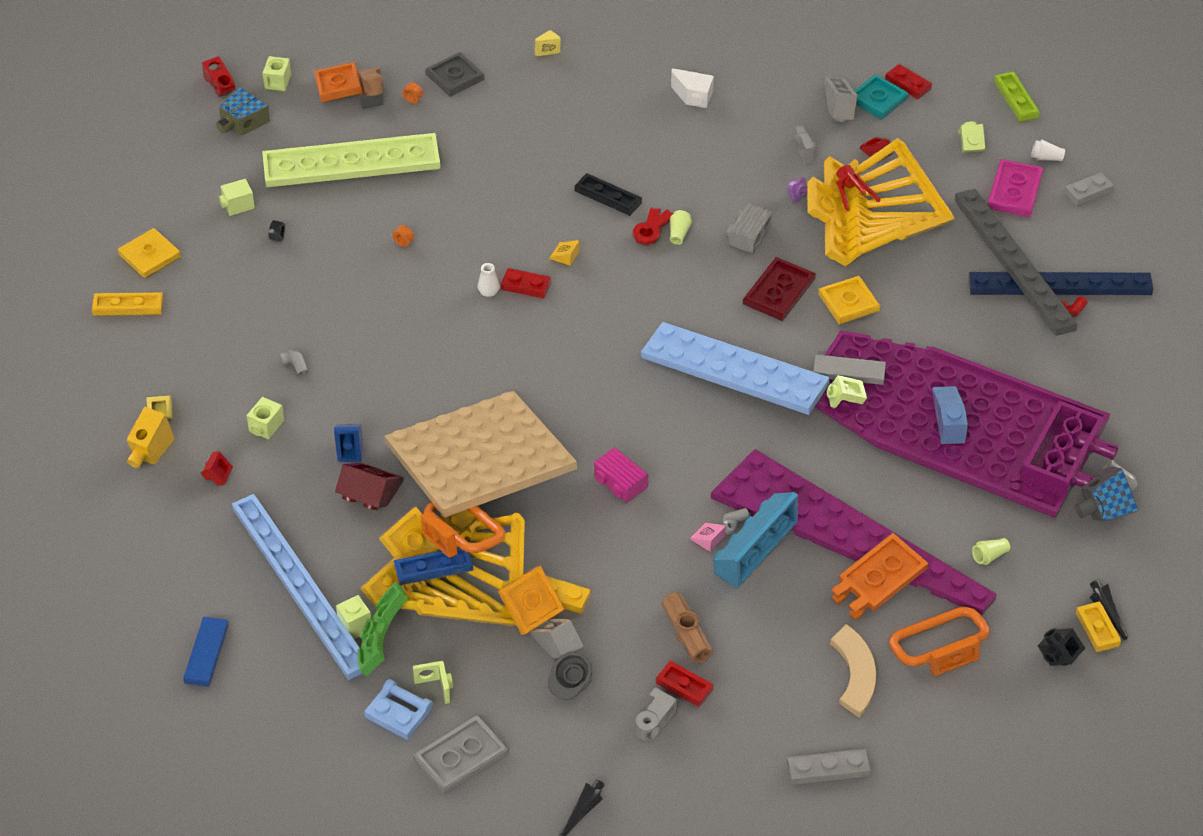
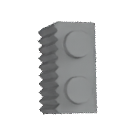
[727,203,772,254]

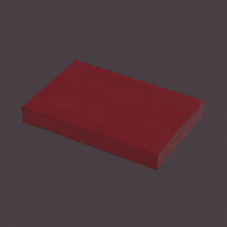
[743,257,816,321]

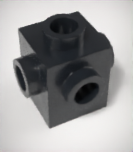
[1038,628,1085,666]

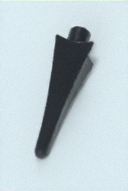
[1090,580,1128,640]
[559,779,605,836]

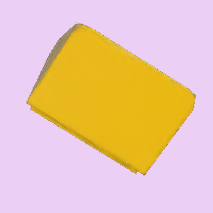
[550,240,580,266]

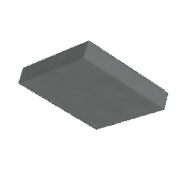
[425,52,484,97]

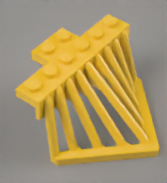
[807,138,954,267]
[360,506,525,626]

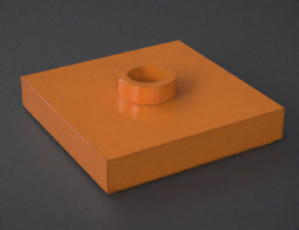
[314,62,363,103]

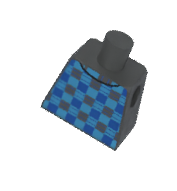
[1075,466,1139,522]

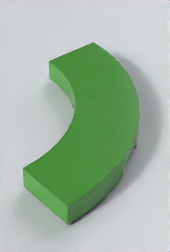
[357,582,409,676]

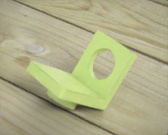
[413,661,453,704]

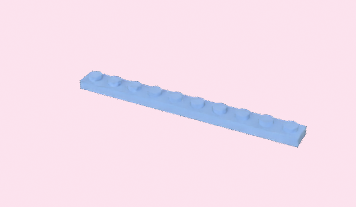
[232,494,363,680]

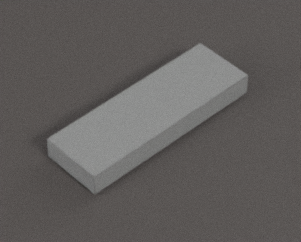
[813,355,886,385]

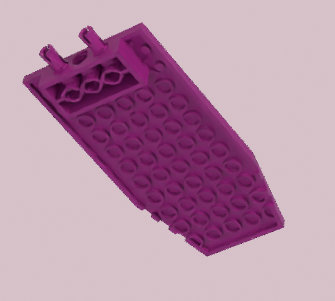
[815,330,1119,518]

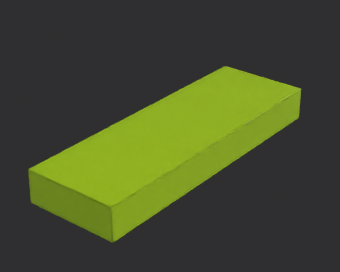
[994,71,1040,122]

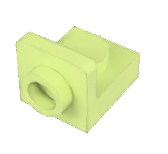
[827,375,867,408]

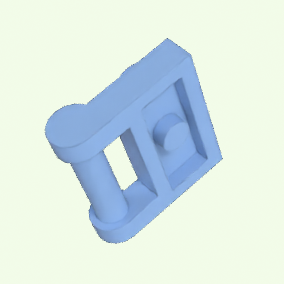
[364,679,434,740]

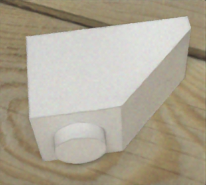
[671,68,714,108]

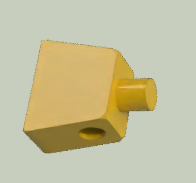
[126,407,175,468]

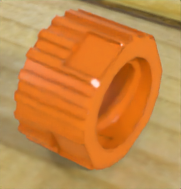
[402,82,423,104]
[392,225,414,247]

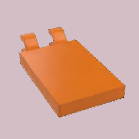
[831,533,928,620]

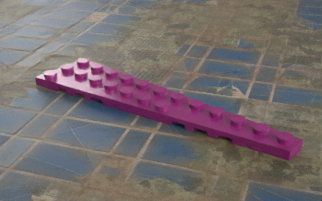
[711,449,997,616]

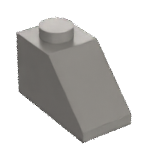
[530,618,584,659]

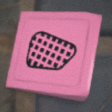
[691,523,726,552]

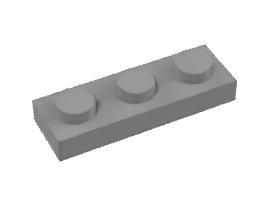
[787,749,871,785]

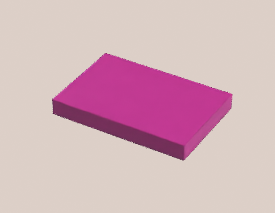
[988,159,1043,217]

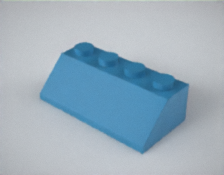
[713,492,798,589]

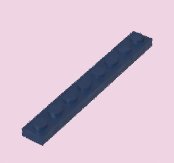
[968,272,1153,295]

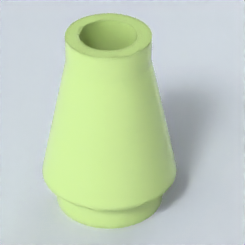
[670,210,692,245]
[972,538,1010,565]

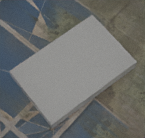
[413,715,509,795]

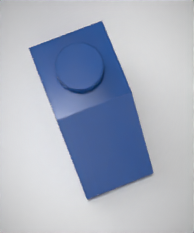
[334,424,363,462]

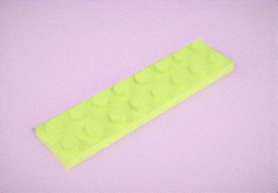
[262,133,441,188]

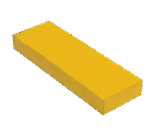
[92,292,164,316]

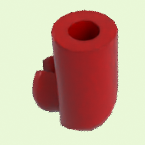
[1061,296,1088,317]

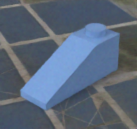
[932,386,968,444]

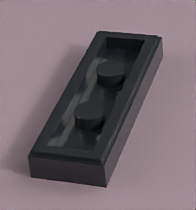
[575,173,642,216]

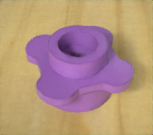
[787,177,808,203]

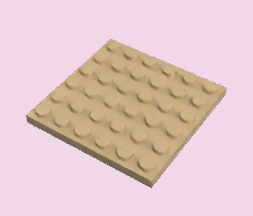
[384,391,578,518]

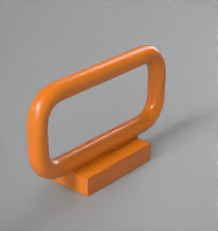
[420,502,505,558]
[889,607,990,677]

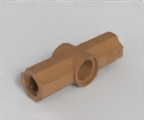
[662,592,713,664]

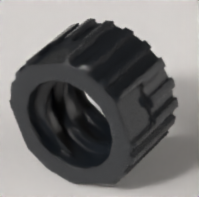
[268,220,285,242]

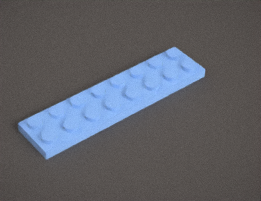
[641,322,830,415]

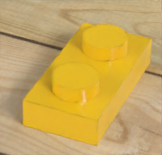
[547,576,591,614]
[1076,601,1121,653]

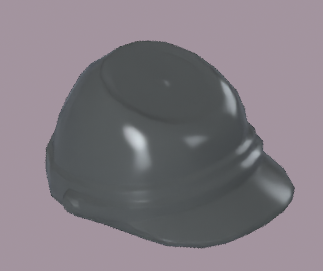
[548,652,592,700]

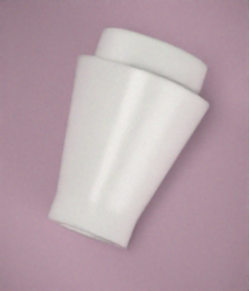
[1031,139,1065,162]
[477,263,500,297]

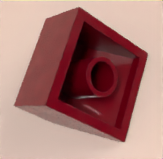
[335,462,404,510]

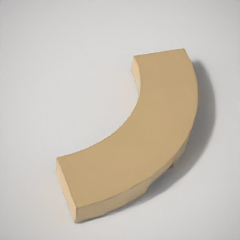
[830,624,876,718]

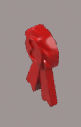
[632,207,674,246]

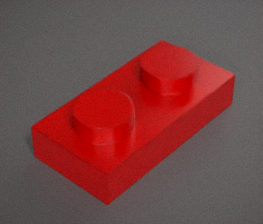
[885,64,932,100]
[501,268,551,299]
[656,660,713,708]

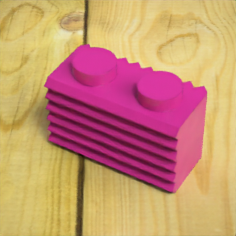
[594,447,649,503]

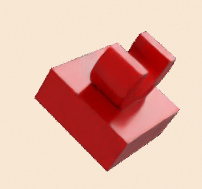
[200,451,233,486]

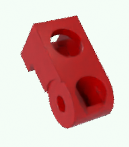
[202,56,235,96]

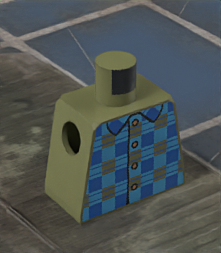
[216,87,270,135]

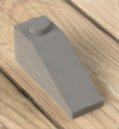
[823,76,857,122]

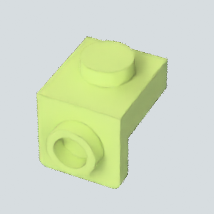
[958,122,985,153]

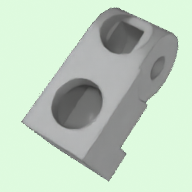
[636,688,677,741]

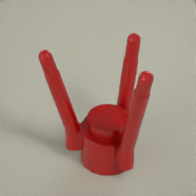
[836,165,880,211]

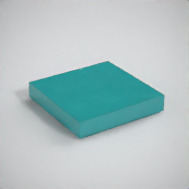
[854,74,909,120]

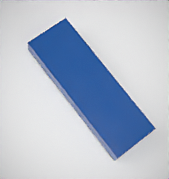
[394,547,473,585]
[183,617,229,687]

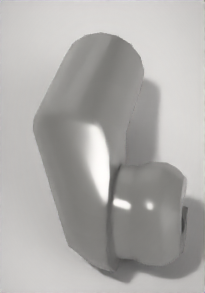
[280,349,309,376]
[720,508,749,535]

